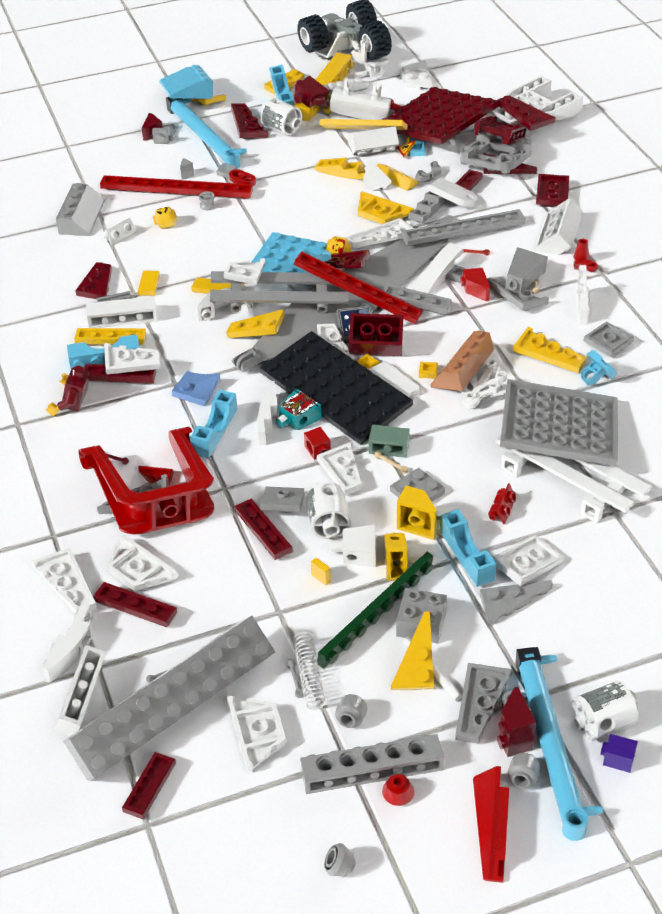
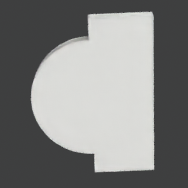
[363,160,392,190]

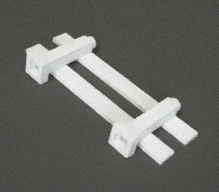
[496,435,652,523]

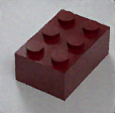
[349,313,404,356]

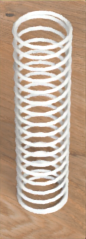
[293,632,326,710]

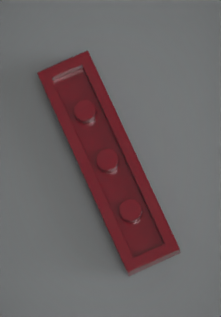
[84,364,157,384]
[234,498,293,560]
[93,582,177,628]

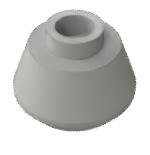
[324,843,356,876]

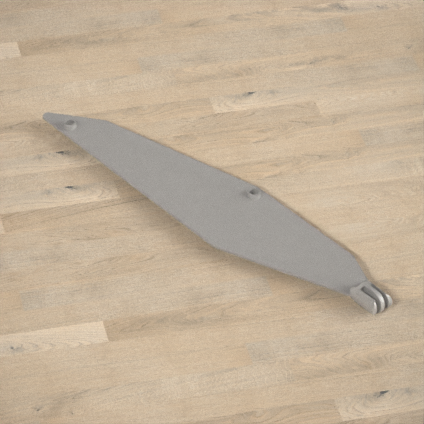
[232,215,454,372]

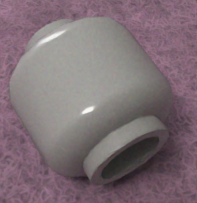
[335,694,368,728]
[507,753,541,788]

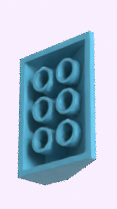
[159,65,213,99]

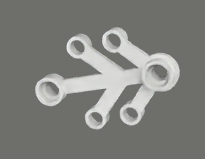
[461,359,508,408]

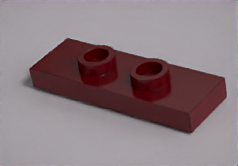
[122,752,176,820]

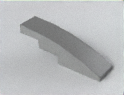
[408,191,447,223]

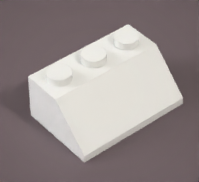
[348,126,399,155]

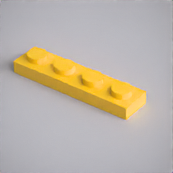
[74,328,147,345]

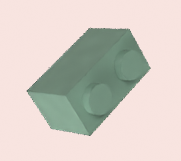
[369,425,410,458]

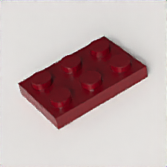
[536,174,570,206]

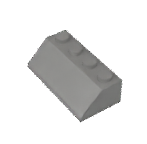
[56,183,105,236]

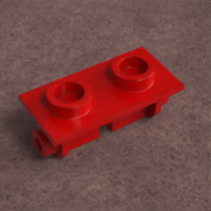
[488,483,516,525]

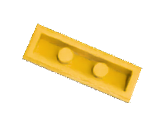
[377,163,419,191]

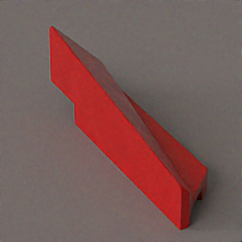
[473,766,510,883]

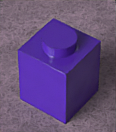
[600,733,638,773]

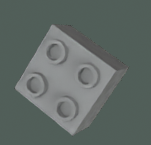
[396,588,447,644]

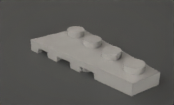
[455,663,512,744]

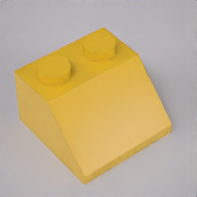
[397,485,436,540]

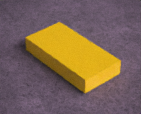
[138,270,160,296]

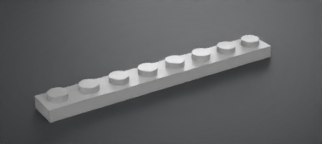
[401,209,526,246]

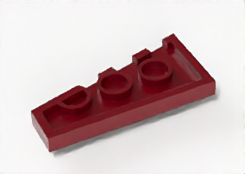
[231,103,269,139]

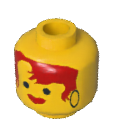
[326,236,352,254]

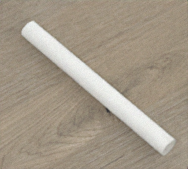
[403,637,462,702]

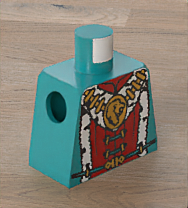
[276,389,322,430]

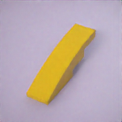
[314,157,366,179]

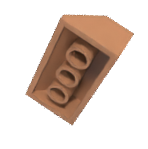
[430,330,494,391]

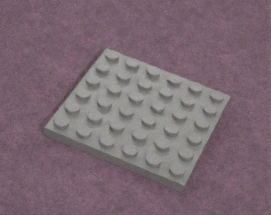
[499,379,618,466]

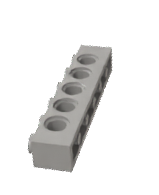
[300,734,444,794]

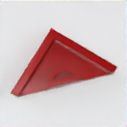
[138,466,174,486]

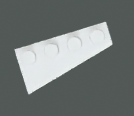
[344,218,413,249]

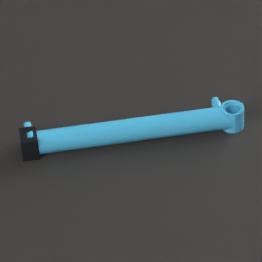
[166,97,247,169]
[515,647,604,841]

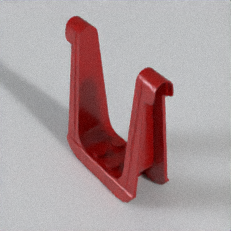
[78,426,214,535]

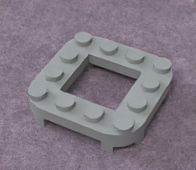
[460,134,532,173]

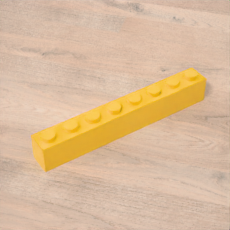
[294,52,354,122]

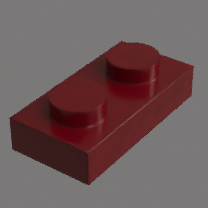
[455,169,483,191]

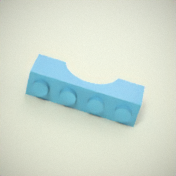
[269,64,295,106]
[67,334,139,369]
[190,390,238,458]
[440,509,497,587]

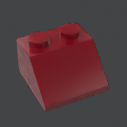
[497,687,536,757]

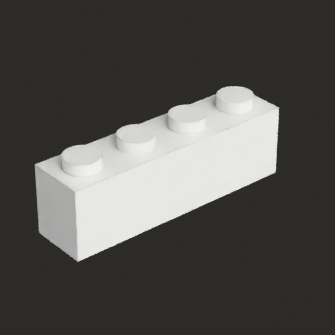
[86,296,158,328]
[54,645,106,737]

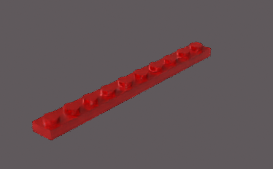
[100,175,253,199]

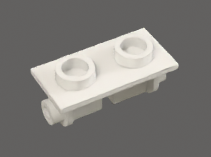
[103,217,136,245]

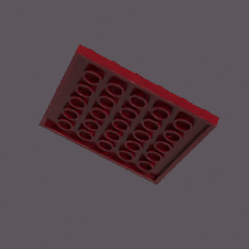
[381,87,500,145]

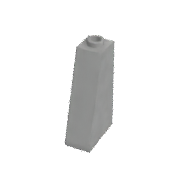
[505,247,548,294]

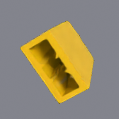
[384,532,407,581]

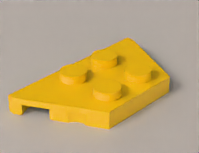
[358,191,414,224]

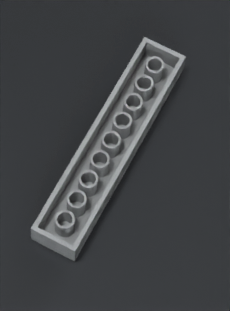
[63,615,275,780]

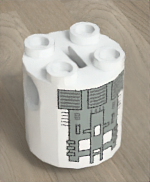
[260,98,302,136]
[305,483,350,539]
[571,680,639,741]

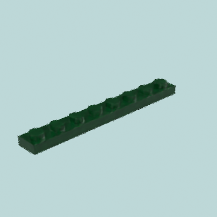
[317,551,434,669]

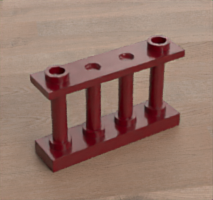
[474,115,527,145]

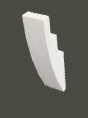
[413,243,464,294]
[258,381,278,446]

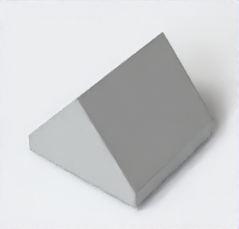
[180,158,194,179]

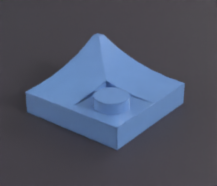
[172,371,220,406]

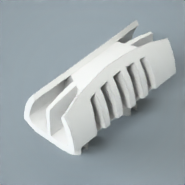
[330,77,391,120]

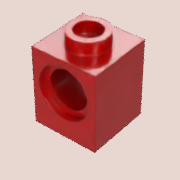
[304,427,331,460]

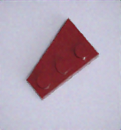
[324,249,371,269]
[75,262,112,300]

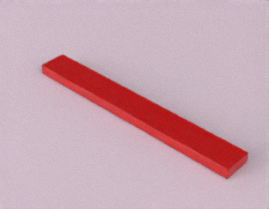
[293,251,423,324]

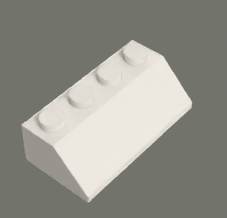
[534,197,583,255]

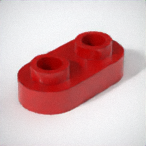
[229,169,256,186]

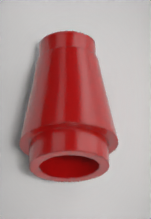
[573,239,590,261]

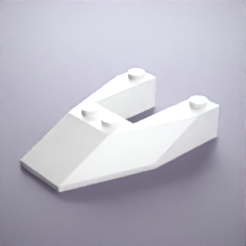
[490,75,583,125]

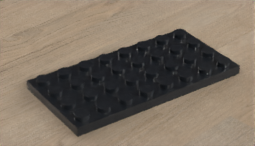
[260,331,413,445]

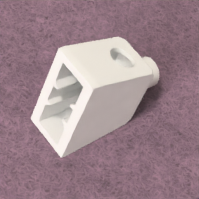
[330,525,376,567]

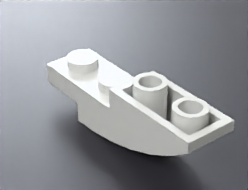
[42,604,93,683]

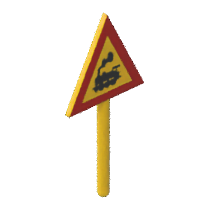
[397,137,417,158]

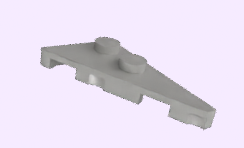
[480,580,553,626]

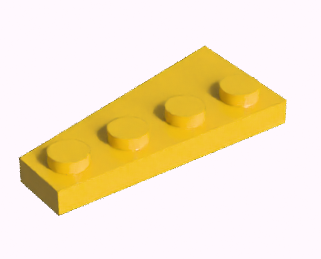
[513,326,586,373]

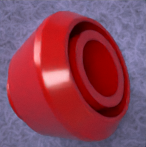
[382,774,414,806]

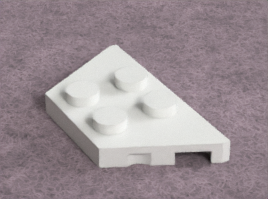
[400,60,433,90]
[106,534,178,592]
[227,696,287,772]

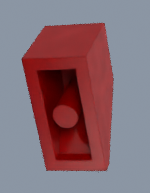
[460,267,490,301]

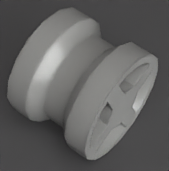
[199,191,215,211]

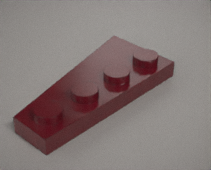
[497,95,556,131]

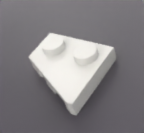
[224,258,266,285]

